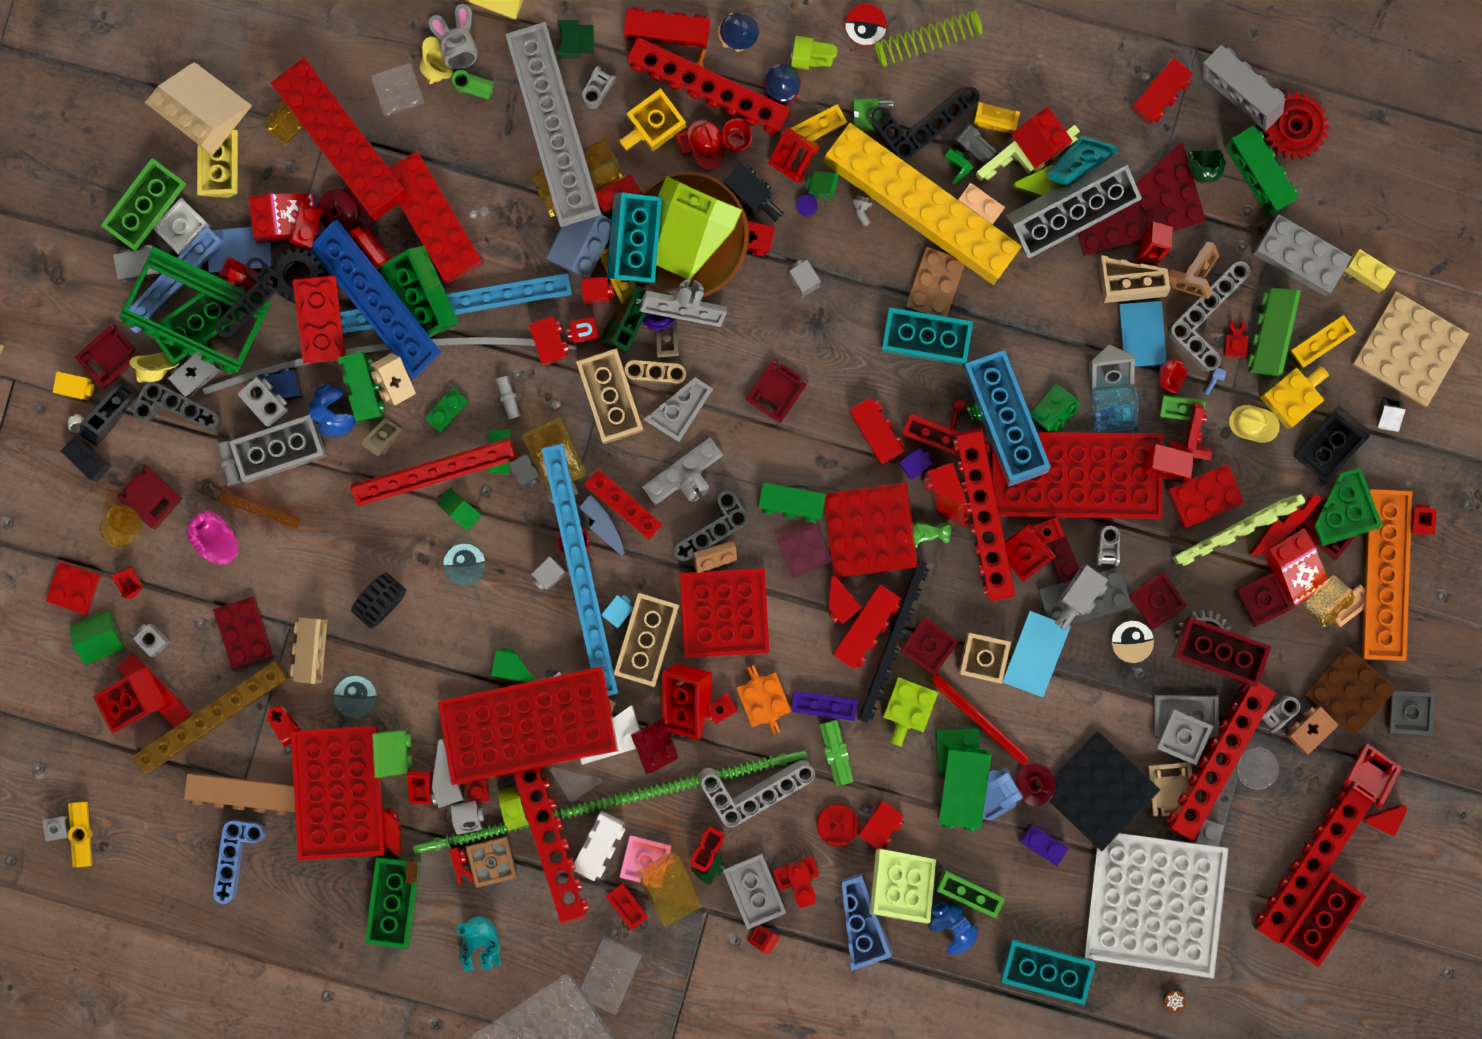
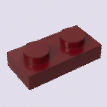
[1047,536,1079,583]

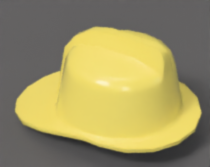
[420,37,453,84]
[129,352,181,383]
[1229,405,1280,443]

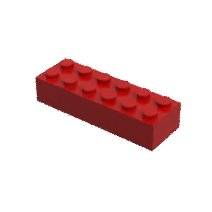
[389,151,484,284]

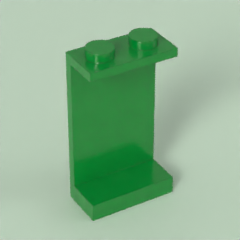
[938,745,992,831]

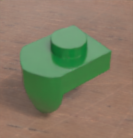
[943,149,973,184]

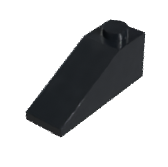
[79,380,138,447]

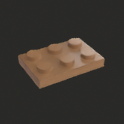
[905,247,965,317]

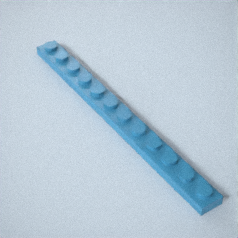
[340,273,572,334]
[542,444,618,695]

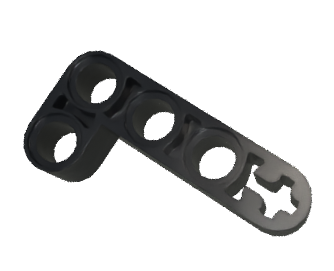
[215,257,282,338]

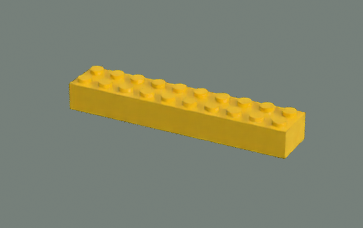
[823,123,1022,286]

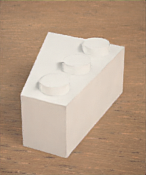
[580,705,640,764]
[573,811,625,881]

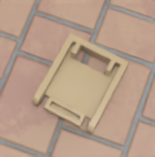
[1147,762,1192,817]

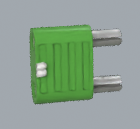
[853,98,894,132]

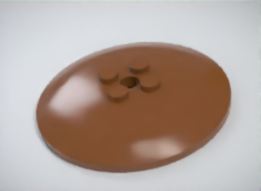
[641,172,749,297]

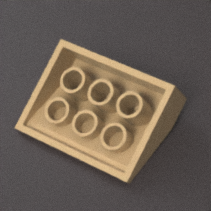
[145,62,252,155]

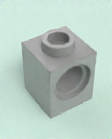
[133,624,170,657]
[451,801,484,835]
[42,815,70,841]

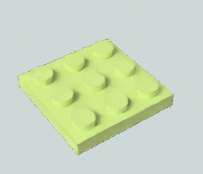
[870,849,936,924]

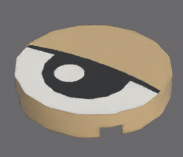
[1111,621,1154,663]

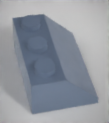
[545,215,612,279]

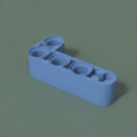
[213,819,267,904]

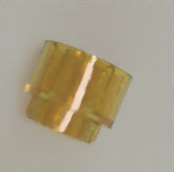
[100,505,142,547]

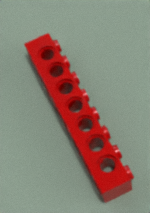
[627,37,790,136]
[953,428,1015,602]
[1166,682,1276,841]
[513,767,589,925]
[1253,786,1373,944]

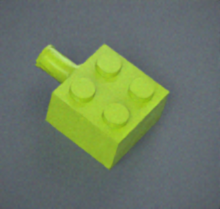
[882,677,939,747]

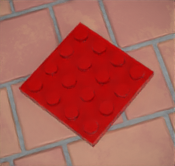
[824,483,918,578]
[680,568,770,658]

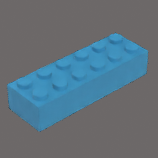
[963,350,1050,487]

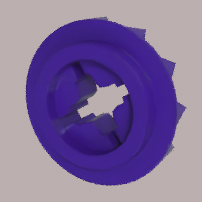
[642,313,675,332]

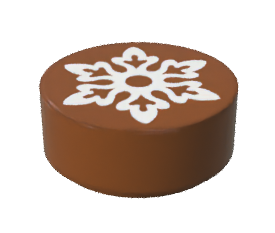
[1163,990,1186,1012]

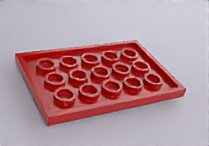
[291,726,385,861]

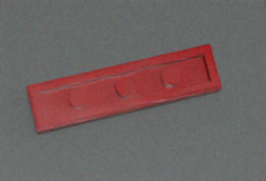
[117,653,192,727]

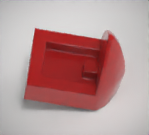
[112,566,143,599]

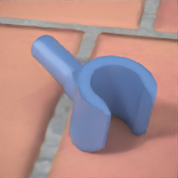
[1204,368,1226,395]

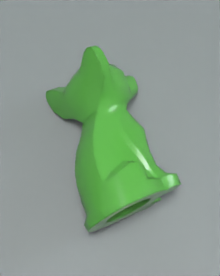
[913,520,951,548]

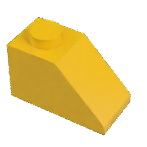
[53,372,94,401]

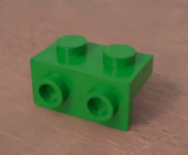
[1030,384,1080,432]

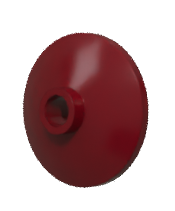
[318,189,358,230]
[1015,764,1056,806]

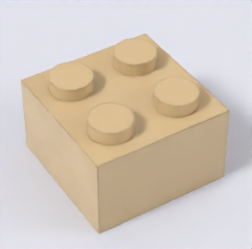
[958,633,1011,684]

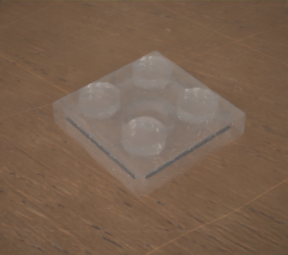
[371,63,425,117]

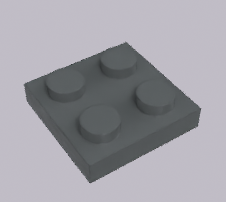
[1388,691,1435,736]

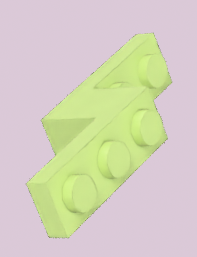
[975,125,1080,182]

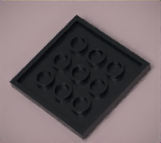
[1049,731,1161,852]

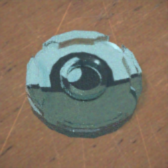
[443,544,486,586]
[334,676,377,718]

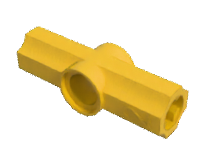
[68,801,93,867]

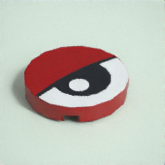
[845,4,887,46]

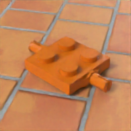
[737,665,791,735]

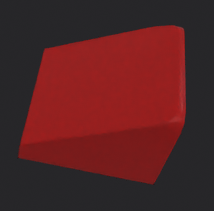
[747,924,780,954]

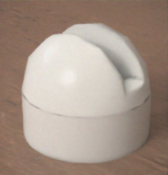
[68,414,84,432]

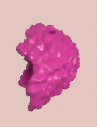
[186,510,238,566]

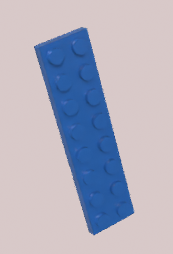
[310,220,441,379]

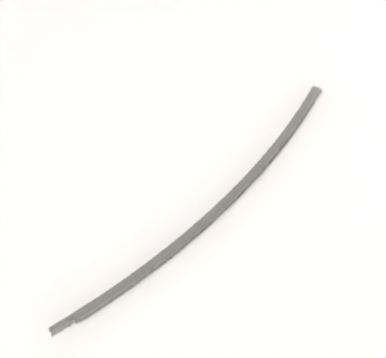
[202,337,577,395]

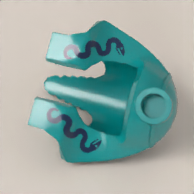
[457,916,501,971]

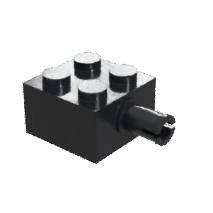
[723,163,784,222]

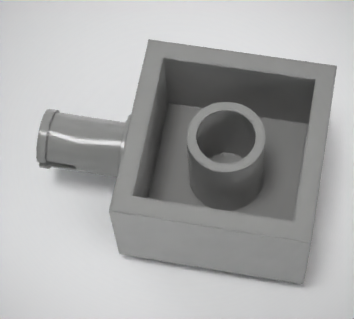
[1054,565,1108,631]

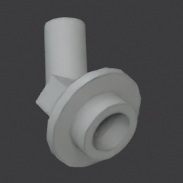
[851,196,872,226]

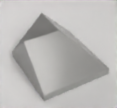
[1088,345,1135,395]

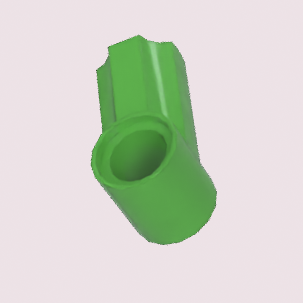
[452,70,495,100]

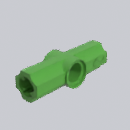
[819,720,854,787]

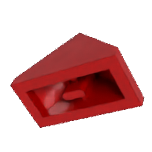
[407,770,433,804]
[1362,804,1408,837]

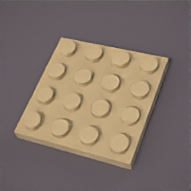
[1352,291,1469,407]

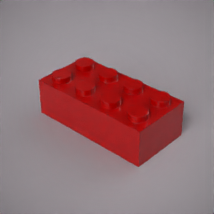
[1281,871,1367,968]

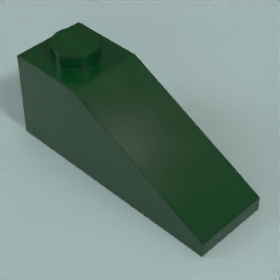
[600,285,647,352]

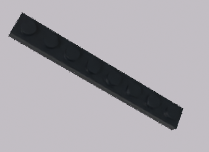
[858,561,929,723]

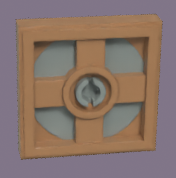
[466,836,518,888]

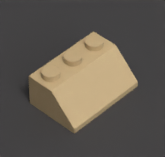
[290,618,328,684]

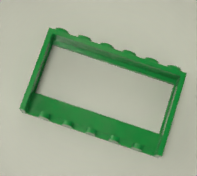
[119,247,271,374]

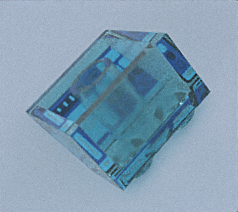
[1091,384,1139,433]

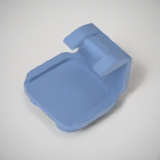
[983,767,1023,820]

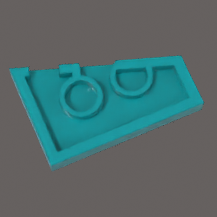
[1047,135,1118,185]

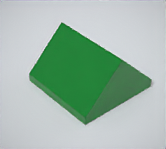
[70,610,126,665]

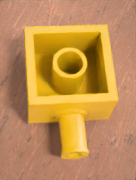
[619,88,686,152]
[1260,366,1329,429]

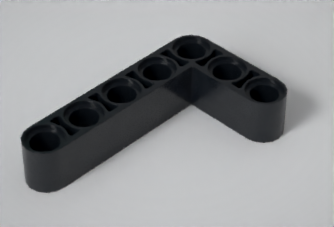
[866,86,980,159]

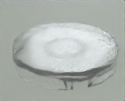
[1236,747,1279,790]

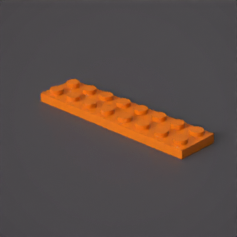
[1362,489,1413,661]

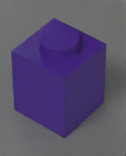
[899,448,933,481]

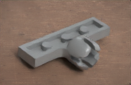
[640,279,727,327]
[642,437,723,505]

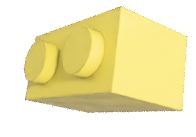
[1344,249,1396,293]

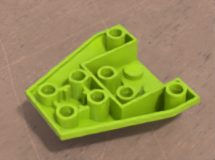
[656,176,742,280]

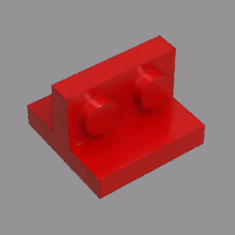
[349,227,391,271]

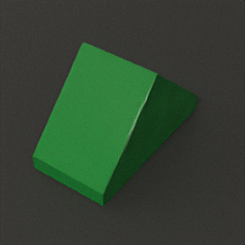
[436,488,482,531]

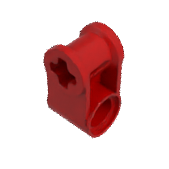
[267,706,301,747]

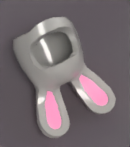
[428,4,477,69]

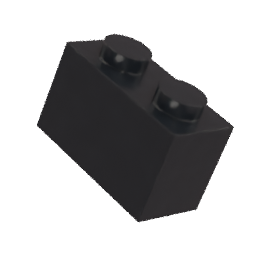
[61,436,111,482]

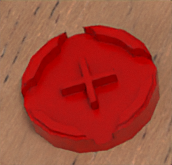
[816,804,859,847]

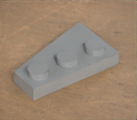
[643,377,713,442]

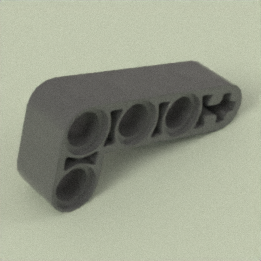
[133,382,222,431]
[674,491,748,561]

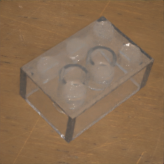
[577,935,643,1015]

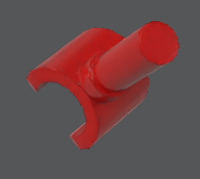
[950,400,965,428]

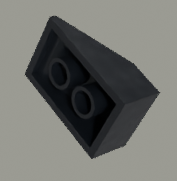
[1293,405,1371,484]

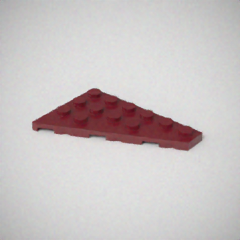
[1078,143,1206,257]

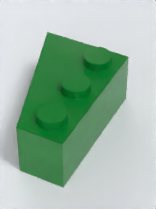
[338,352,385,423]

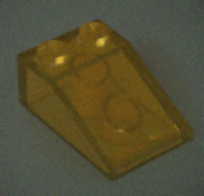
[521,417,587,493]
[636,851,701,928]

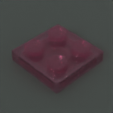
[776,523,832,578]

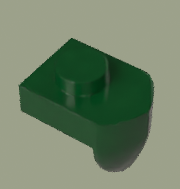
[690,854,725,885]

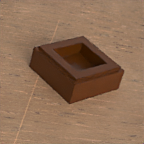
[406,859,418,883]

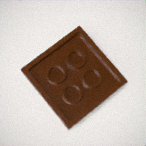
[1305,647,1397,737]

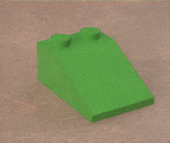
[373,730,413,778]

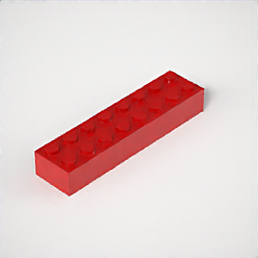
[270,57,409,221]

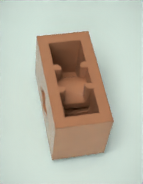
[1286,706,1339,755]

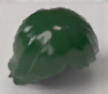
[1186,149,1226,183]

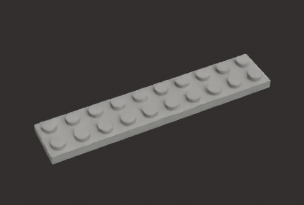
[505,22,602,227]

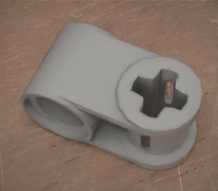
[582,66,616,109]
[1096,526,1120,566]
[1262,696,1300,734]

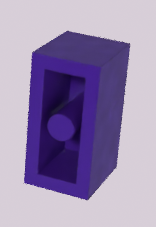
[1019,823,1069,866]

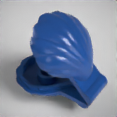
[309,384,356,438]
[928,902,979,955]

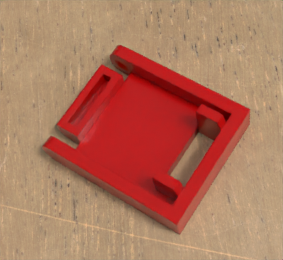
[1343,743,1402,808]

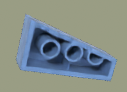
[842,872,893,971]

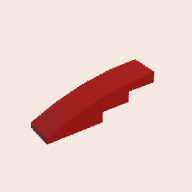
[1249,494,1322,557]

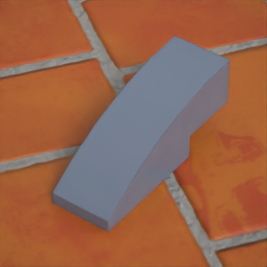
[579,495,625,556]

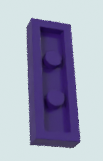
[791,691,858,721]

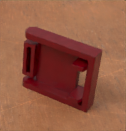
[75,324,142,389]
[746,359,809,424]
[117,465,183,530]
[1296,495,1355,560]

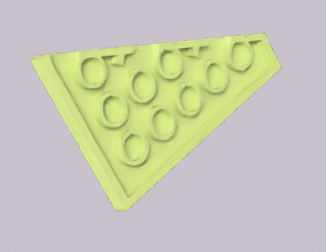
[1172,494,1305,566]

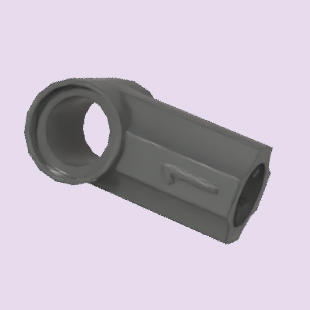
[953,123,997,166]

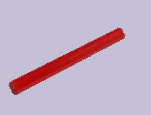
[930,674,1030,766]

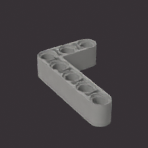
[1168,261,1250,372]
[699,759,815,827]

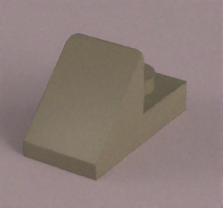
[656,322,679,357]
[361,417,402,456]

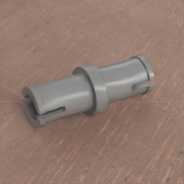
[495,375,521,420]
[217,441,241,486]

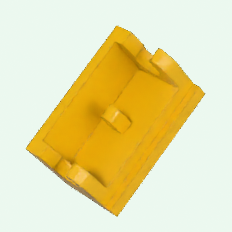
[973,102,1020,134]

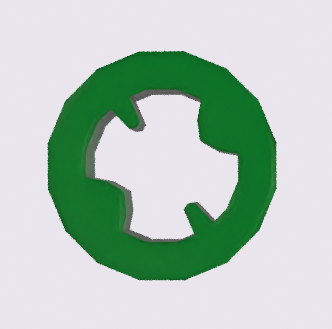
[965,402,982,424]

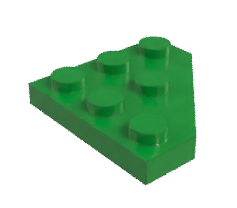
[1314,467,1383,547]

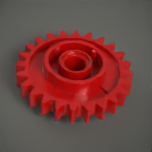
[1262,92,1330,160]

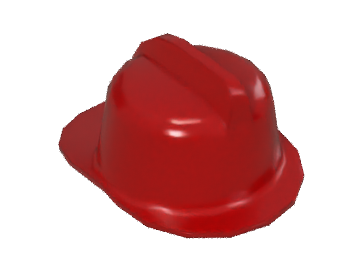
[687,120,725,170]

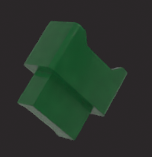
[557,20,594,59]

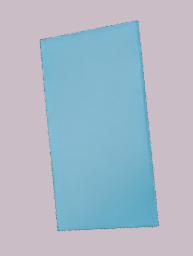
[1002,611,1071,697]

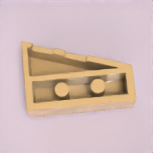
[1098,255,1170,303]

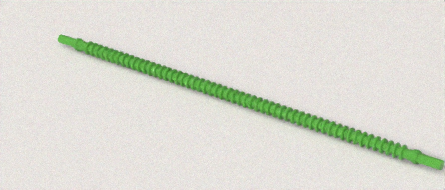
[413,750,807,854]

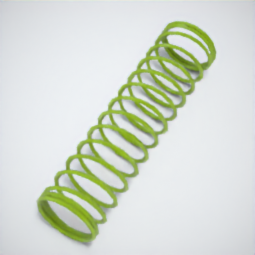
[875,9,983,67]

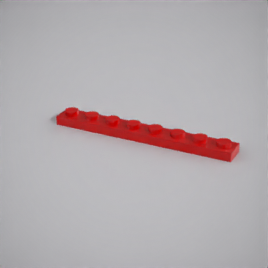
[350,438,517,506]

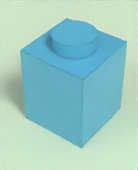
[602,595,634,628]

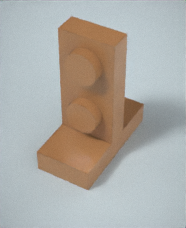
[1168,241,1220,299]

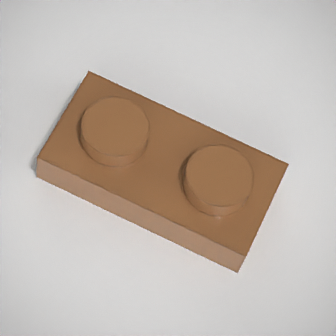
[693,541,737,573]

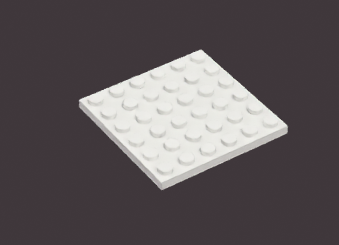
[1085,833,1229,978]

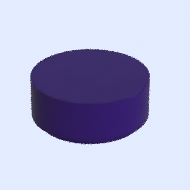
[796,194,818,217]

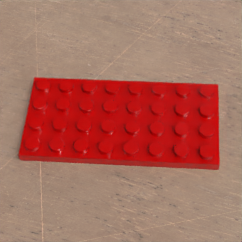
[992,432,1163,519]
[438,666,619,786]

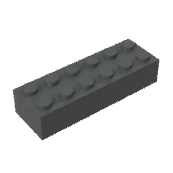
[1006,155,1142,259]

